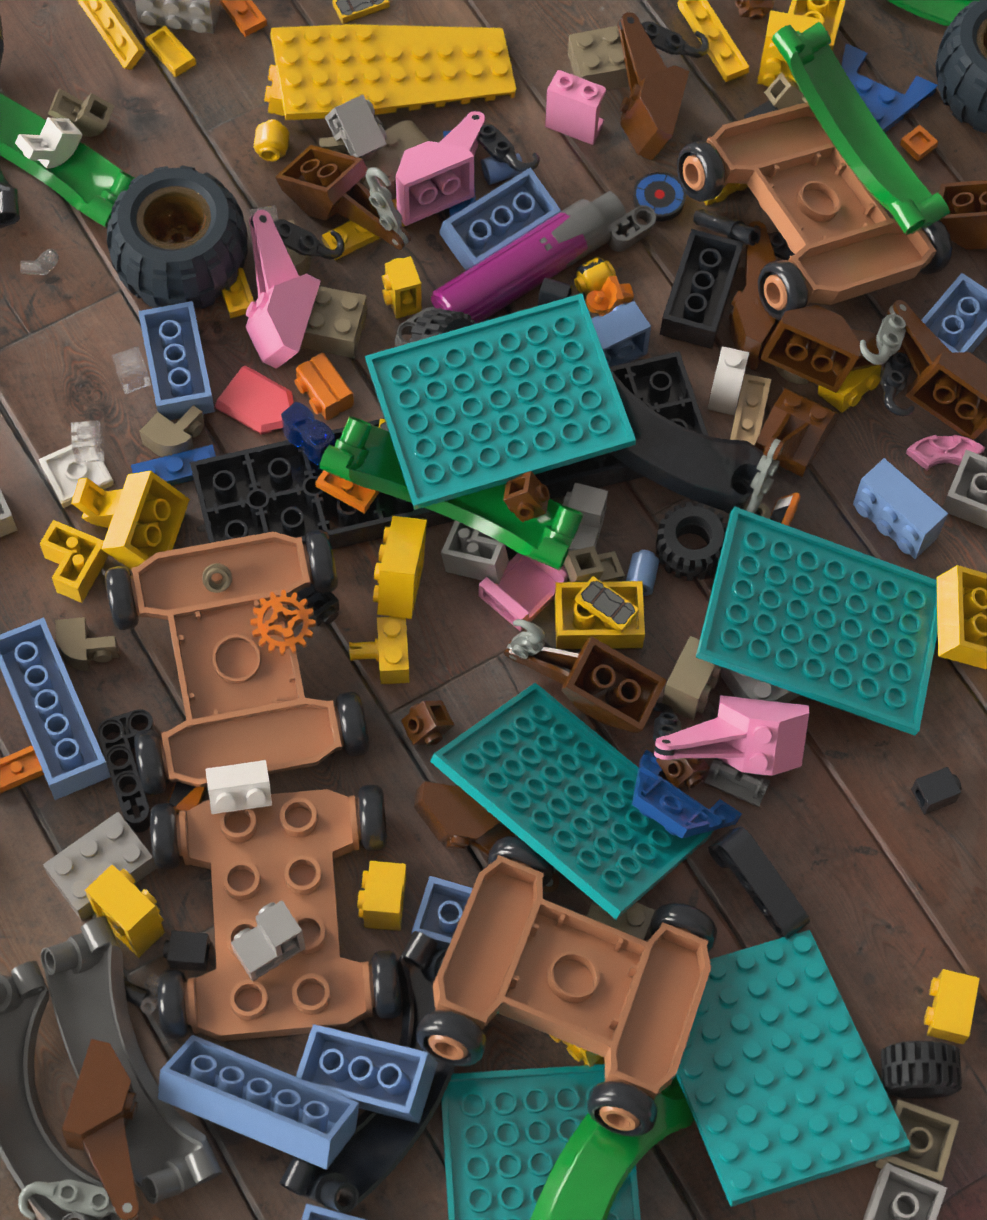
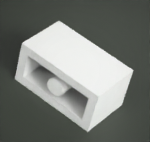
[205,760,272,814]

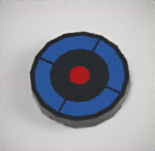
[633,172,686,222]

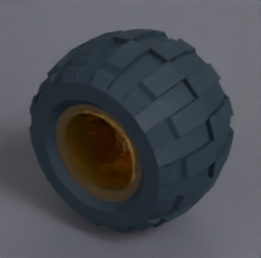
[936,0,987,133]
[107,165,248,309]

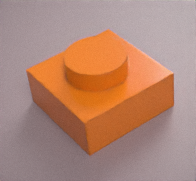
[900,125,938,161]

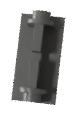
[705,758,770,807]

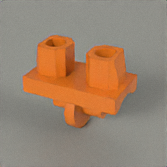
[585,276,634,316]

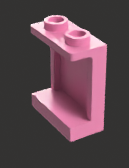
[545,70,606,145]
[479,553,568,632]

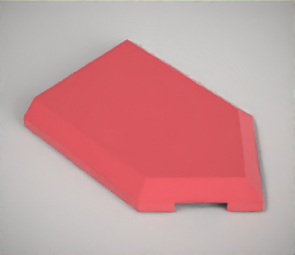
[215,365,299,434]

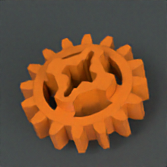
[250,590,316,656]

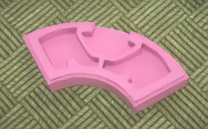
[906,434,985,470]

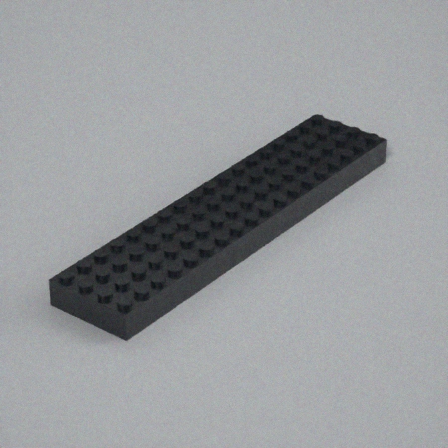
[190,351,708,550]

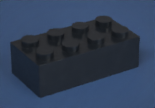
[660,229,744,349]

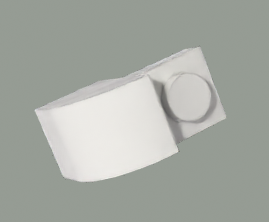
[15,118,83,169]
[708,346,749,415]

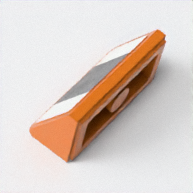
[770,492,801,526]

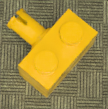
[349,617,410,684]

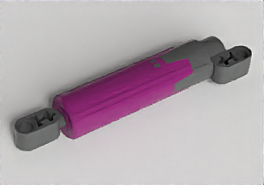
[395,191,656,347]

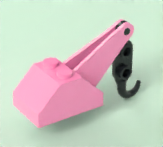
[396,111,540,226]
[246,210,345,369]
[652,695,809,776]

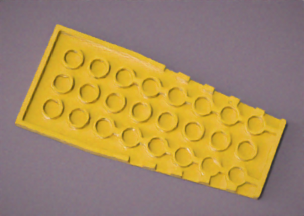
[271,24,516,120]

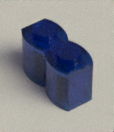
[281,402,336,465]

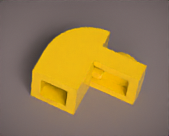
[71,478,122,528]

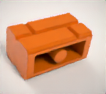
[294,353,354,420]

